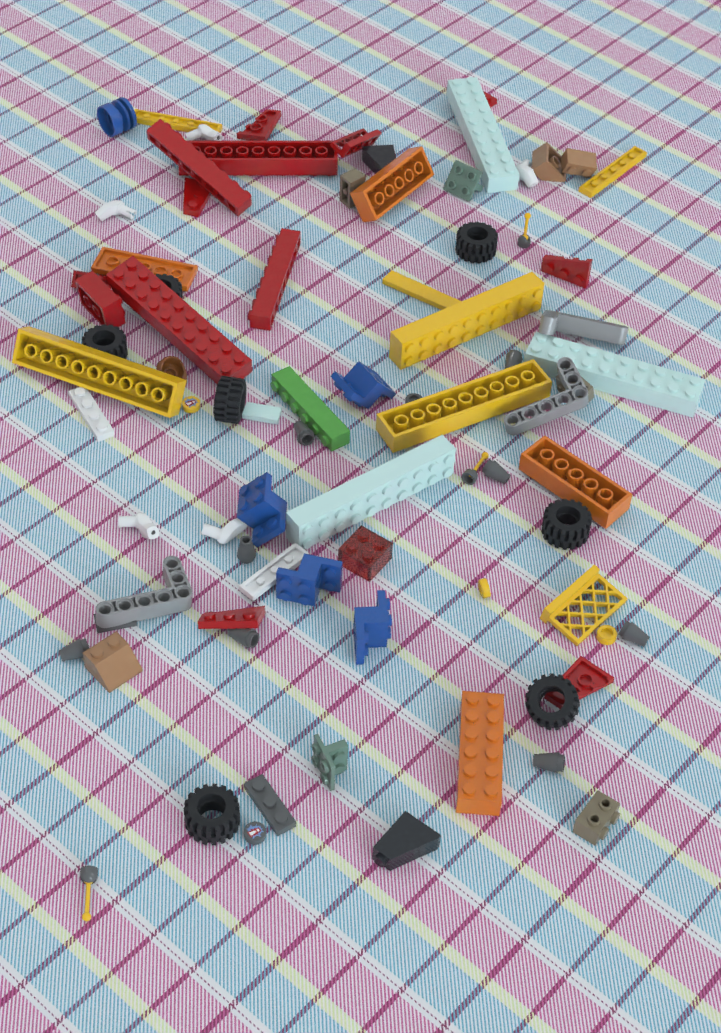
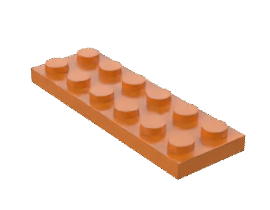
[91,247,198,292]

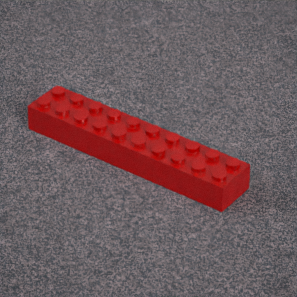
[179,141,338,176]
[106,256,252,384]

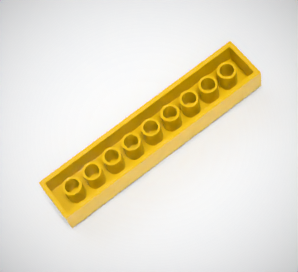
[389,272,545,370]
[12,326,187,418]
[376,359,552,453]

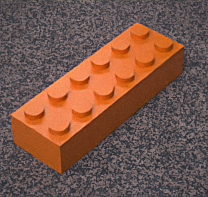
[350,146,434,222]
[519,435,632,529]
[456,691,504,816]

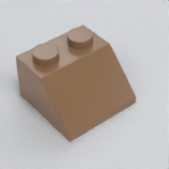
[532,142,566,182]
[83,631,143,693]

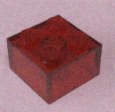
[338,525,393,582]

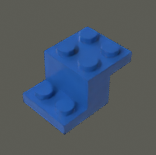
[330,361,396,409]
[237,472,287,547]
[276,553,343,607]
[353,590,392,665]

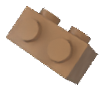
[561,148,597,178]

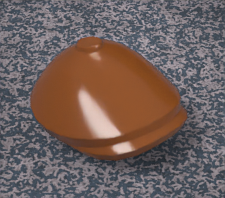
[156,356,187,383]

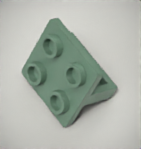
[443,160,484,201]
[311,734,348,791]

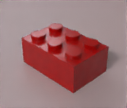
[75,271,126,327]

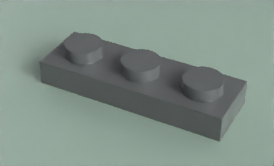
[244,774,296,837]

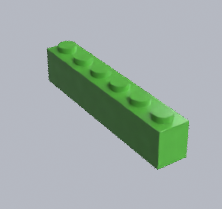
[270,366,350,452]

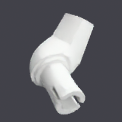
[185,124,223,141]
[516,159,539,188]
[95,200,136,221]
[119,512,159,540]
[201,518,248,544]

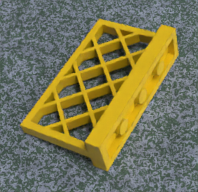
[539,565,628,646]

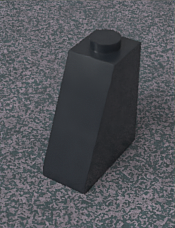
[362,145,396,174]
[372,811,441,871]

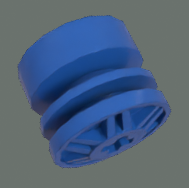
[97,97,137,137]

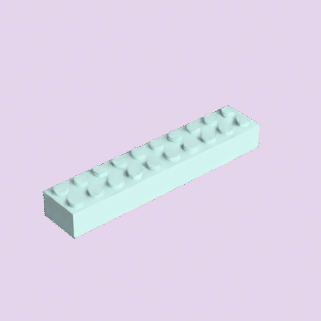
[446,77,519,193]
[524,331,706,418]
[286,434,456,549]

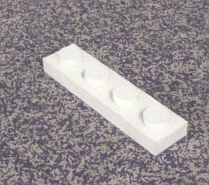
[68,387,115,442]
[239,543,309,601]

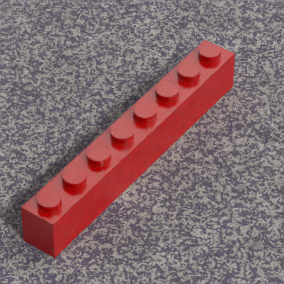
[146,119,252,217]
[248,228,301,331]

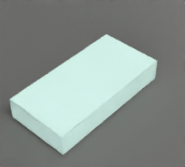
[242,402,282,425]

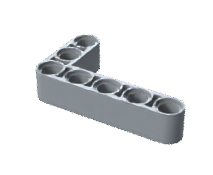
[538,310,629,345]
[504,357,589,436]
[96,556,192,628]

